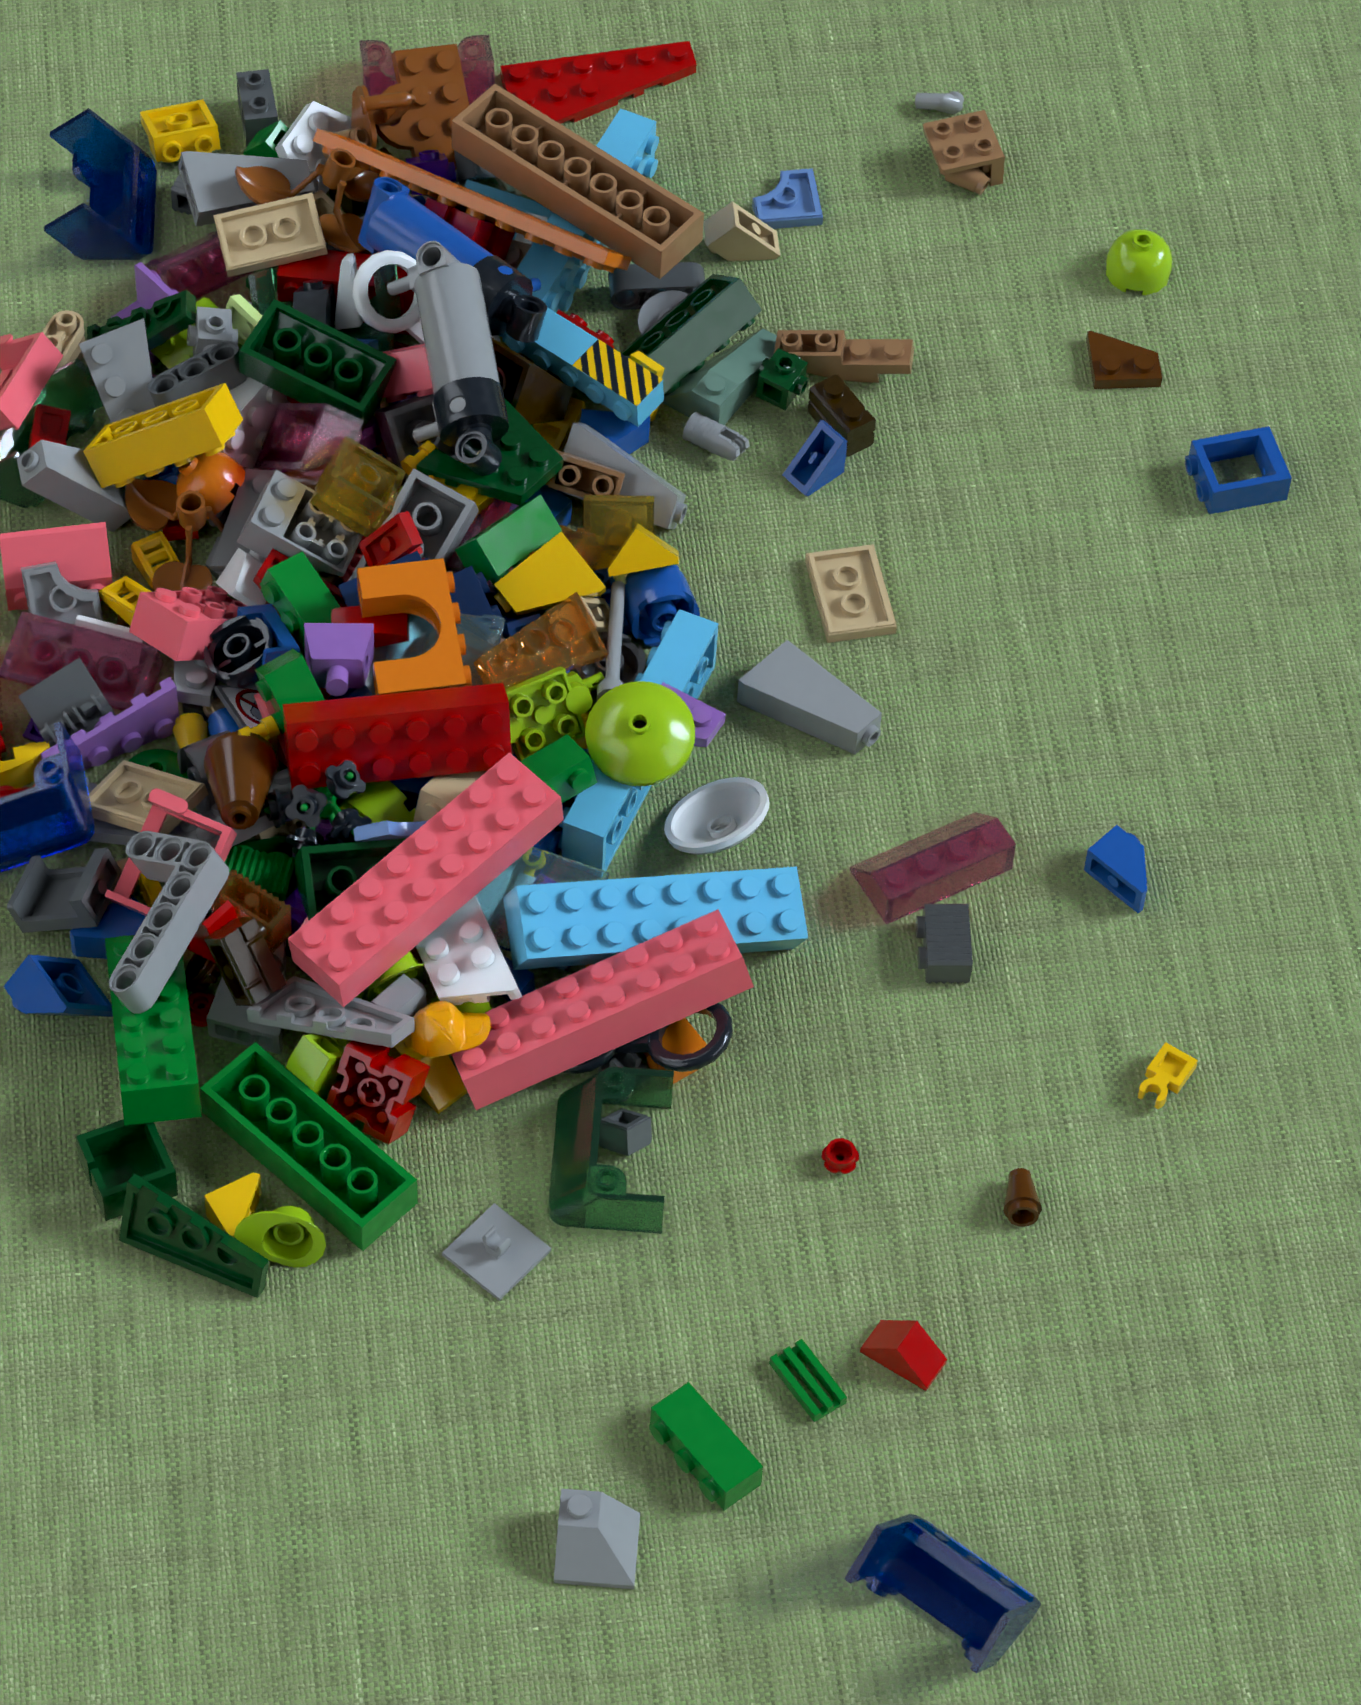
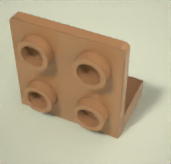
[923,110,1005,186]

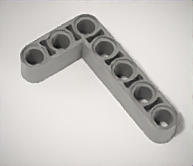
[109,831,229,1014]

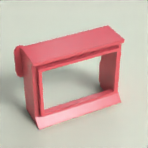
[0,332,63,431]
[105,788,237,916]

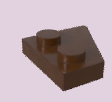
[1086,331,1162,389]

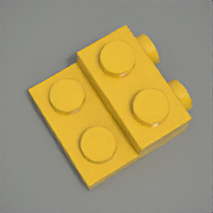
[140,99,221,163]

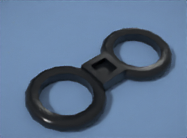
[563,1003,733,1074]

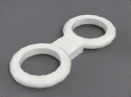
[352,250,501,344]

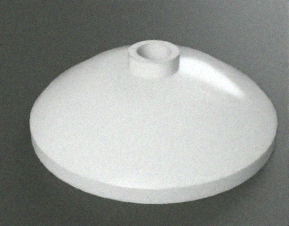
[664,777,770,855]

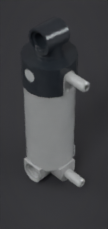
[387,241,509,476]

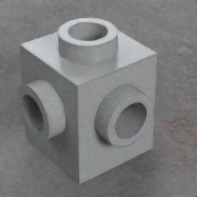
[187,306,238,356]

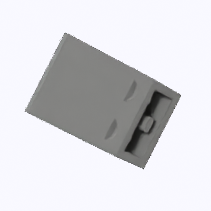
[236,469,369,577]

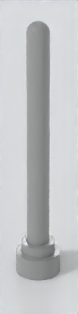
[596,581,625,701]

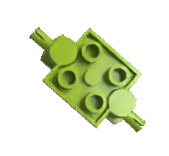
[505,666,604,761]

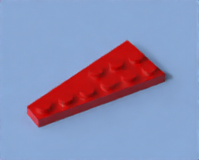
[500,41,697,124]

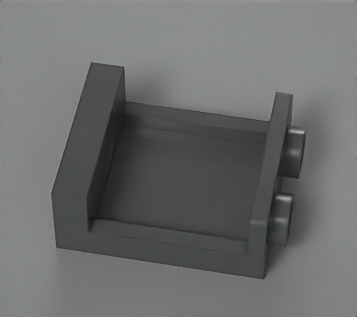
[7,848,122,933]

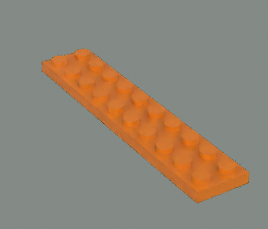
[313,128,632,273]

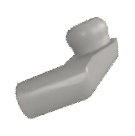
[915,91,964,114]

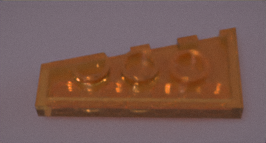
[473,592,608,689]

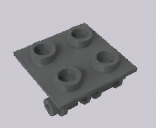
[18,657,116,747]

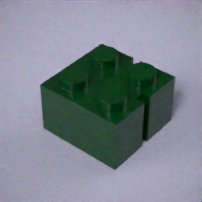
[76,1119,178,1221]

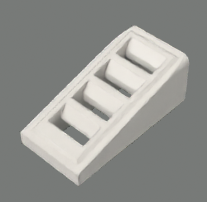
[334,253,364,330]

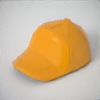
[410,1001,491,1057]

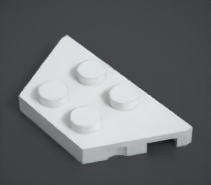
[275,101,352,194]
[416,895,523,1005]

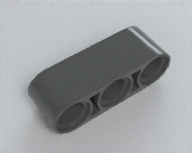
[608,262,705,310]
[148,341,248,407]

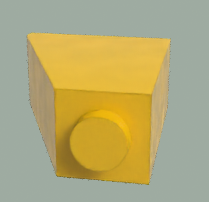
[493,531,606,616]

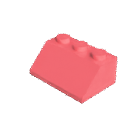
[0,522,113,611]

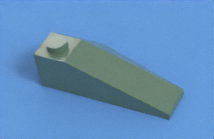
[662,328,777,425]

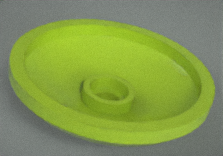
[585,681,695,786]

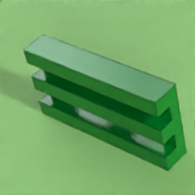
[769,1339,847,1422]

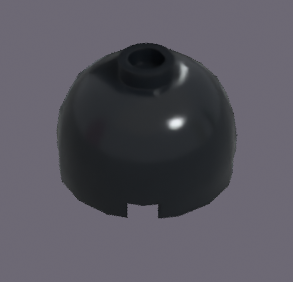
[204,616,278,689]

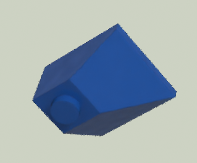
[3,954,113,1017]

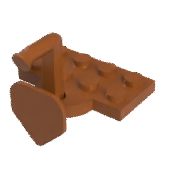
[351,44,469,170]

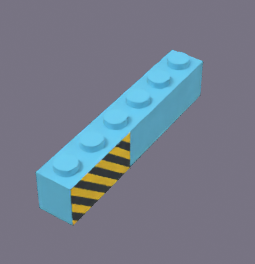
[499,307,664,427]

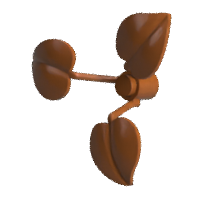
[235,148,378,254]
[125,478,224,592]

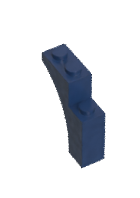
[338,550,505,641]

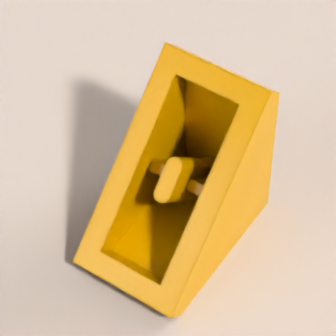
[204,1172,262,1237]

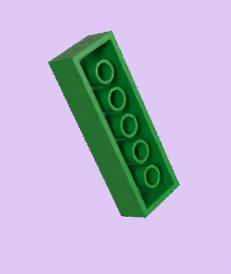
[105,935,202,1126]
[200,1042,418,1251]

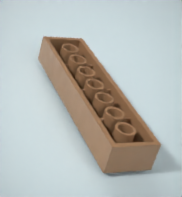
[452,84,704,279]

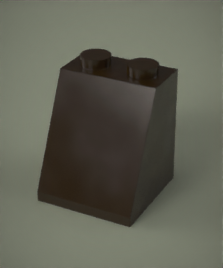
[491,337,573,424]

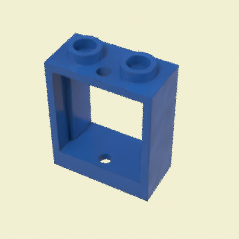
[1185,426,1292,514]

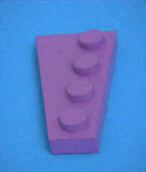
[41,677,179,784]

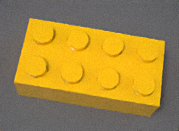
[83,383,243,488]

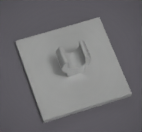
[442,1203,551,1301]

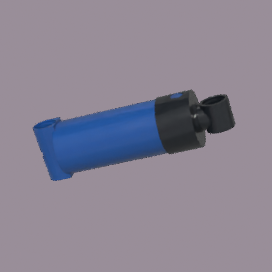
[358,177,547,343]

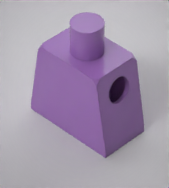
[304,623,374,696]

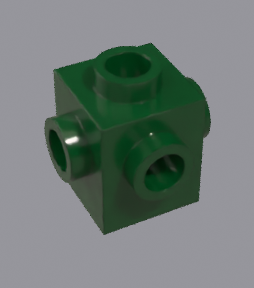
[756,348,809,411]

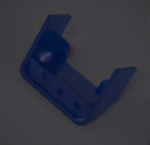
[44,108,157,260]
[0,721,95,873]
[844,1514,1041,1673]

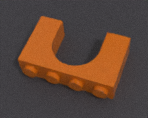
[357,558,472,695]

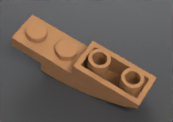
[774,330,914,383]
[545,449,625,507]

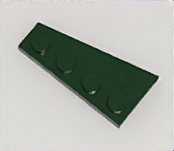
[87,290,196,384]
[118,1173,269,1298]

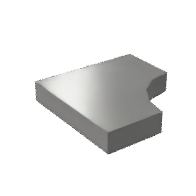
[21,561,103,639]

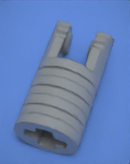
[682,412,750,461]

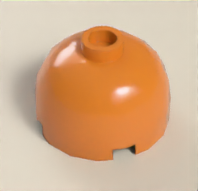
[176,452,246,520]

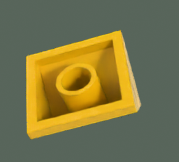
[608,523,680,577]

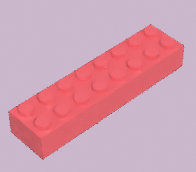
[288,752,564,1007]
[451,909,754,1110]

